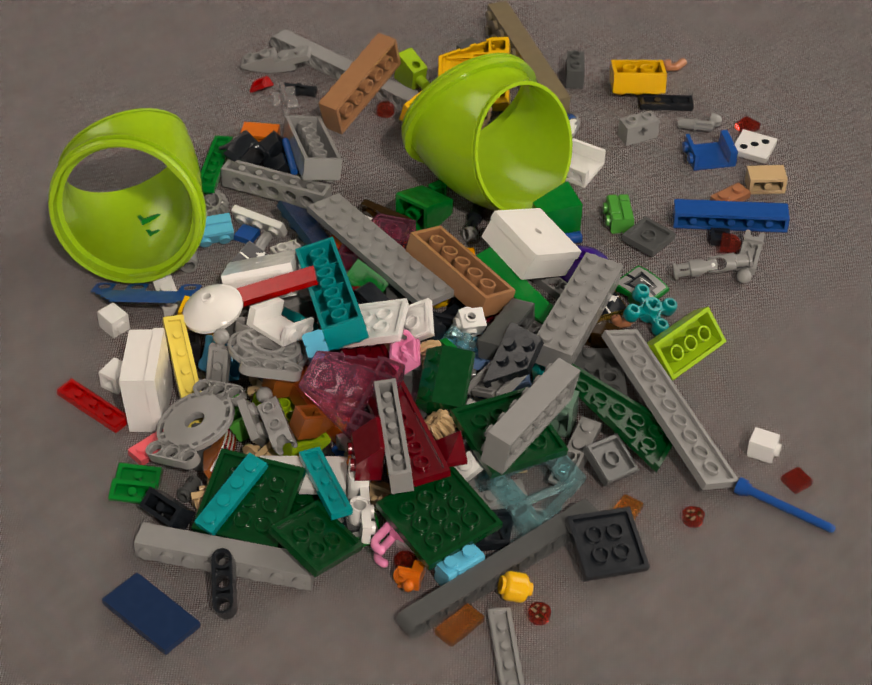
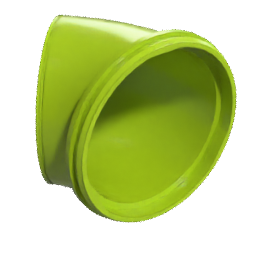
[401,53,572,211]
[48,108,207,283]

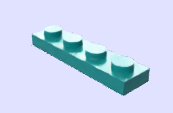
[299,446,353,520]
[194,452,268,535]

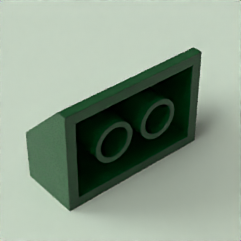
[416,345,475,415]

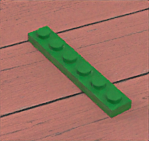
[200,135,233,194]

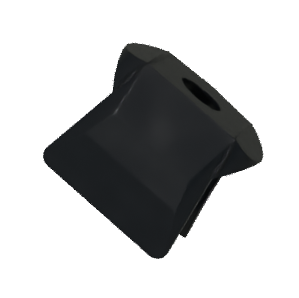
[219,130,268,165]

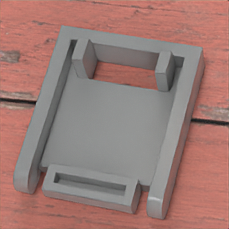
[467,360,527,398]

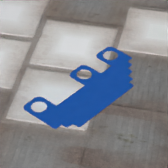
[90,283,202,303]

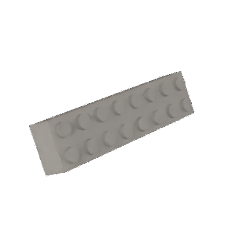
[535,252,623,367]

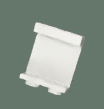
[565,138,606,188]
[246,297,315,347]

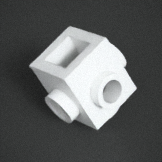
[453,307,487,338]

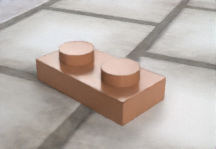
[710,182,751,202]

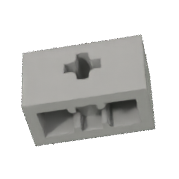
[618,110,660,146]

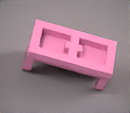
[389,329,421,375]

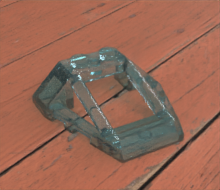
[477,455,586,536]

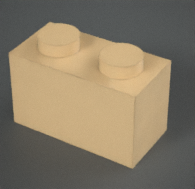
[745,165,788,194]

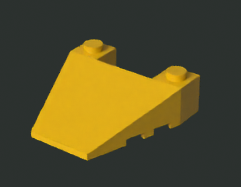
[438,37,511,111]

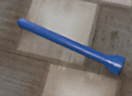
[734,477,836,533]

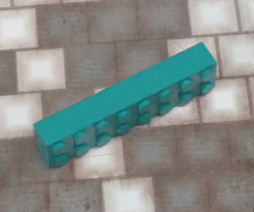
[295,237,369,351]

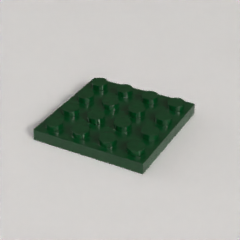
[450,387,569,479]
[192,448,307,548]
[376,466,503,571]

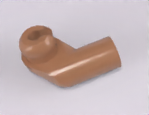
[663,58,687,71]
[610,314,634,328]

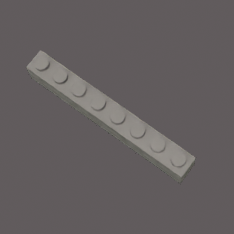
[134,522,315,591]

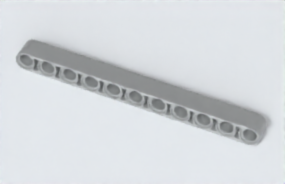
[269,29,419,111]

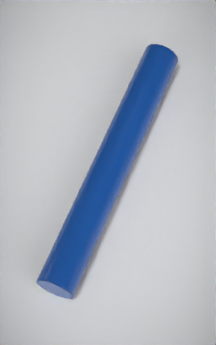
[282,138,298,175]

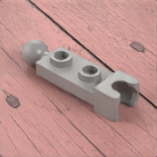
[736,230,765,284]
[204,328,231,395]
[256,387,298,455]

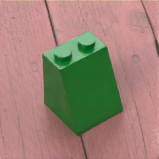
[532,182,583,233]
[396,185,453,231]

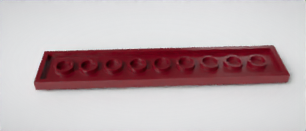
[339,343,451,487]

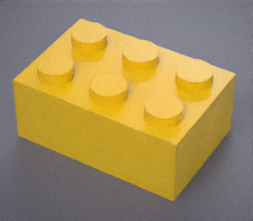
[609,60,667,95]

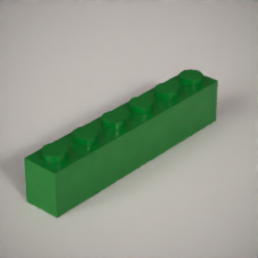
[476,247,554,324]

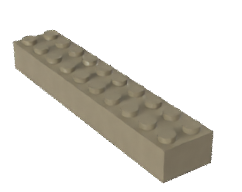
[485,1,570,112]

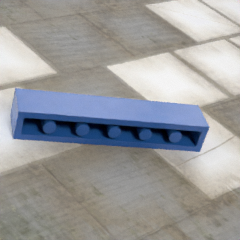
[672,199,790,233]

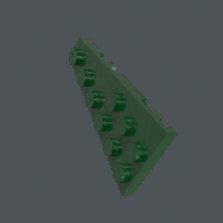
[571,363,673,473]

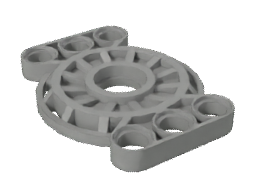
[227,317,307,382]
[145,379,247,470]

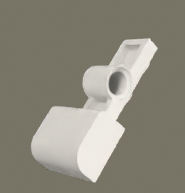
[346,463,376,544]

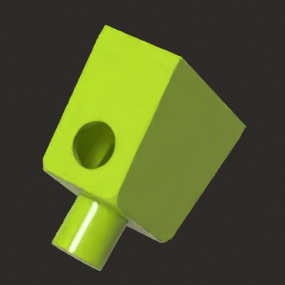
[394,47,430,90]

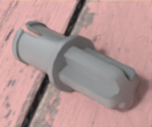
[678,117,714,132]

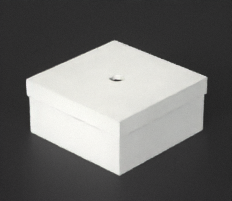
[481,208,582,280]
[221,250,300,302]
[119,328,174,433]

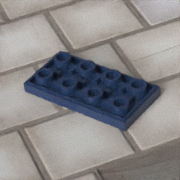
[276,201,342,256]
[102,572,201,655]

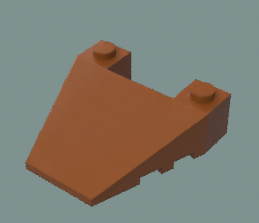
[261,367,366,440]

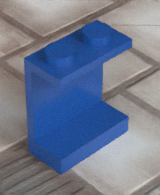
[682,130,738,171]

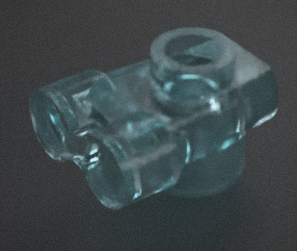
[442,325,476,351]

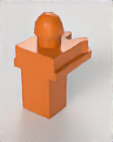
[393,560,426,592]

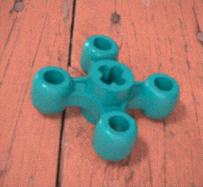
[623,284,677,336]

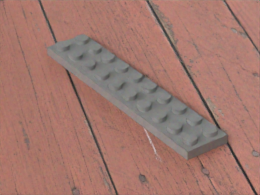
[307,193,454,306]
[601,329,739,490]

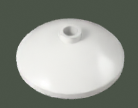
[182,284,243,334]

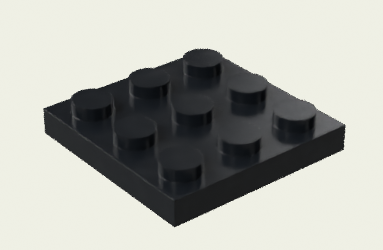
[565,506,650,582]

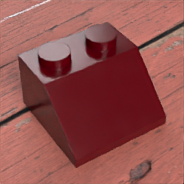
[347,417,385,481]

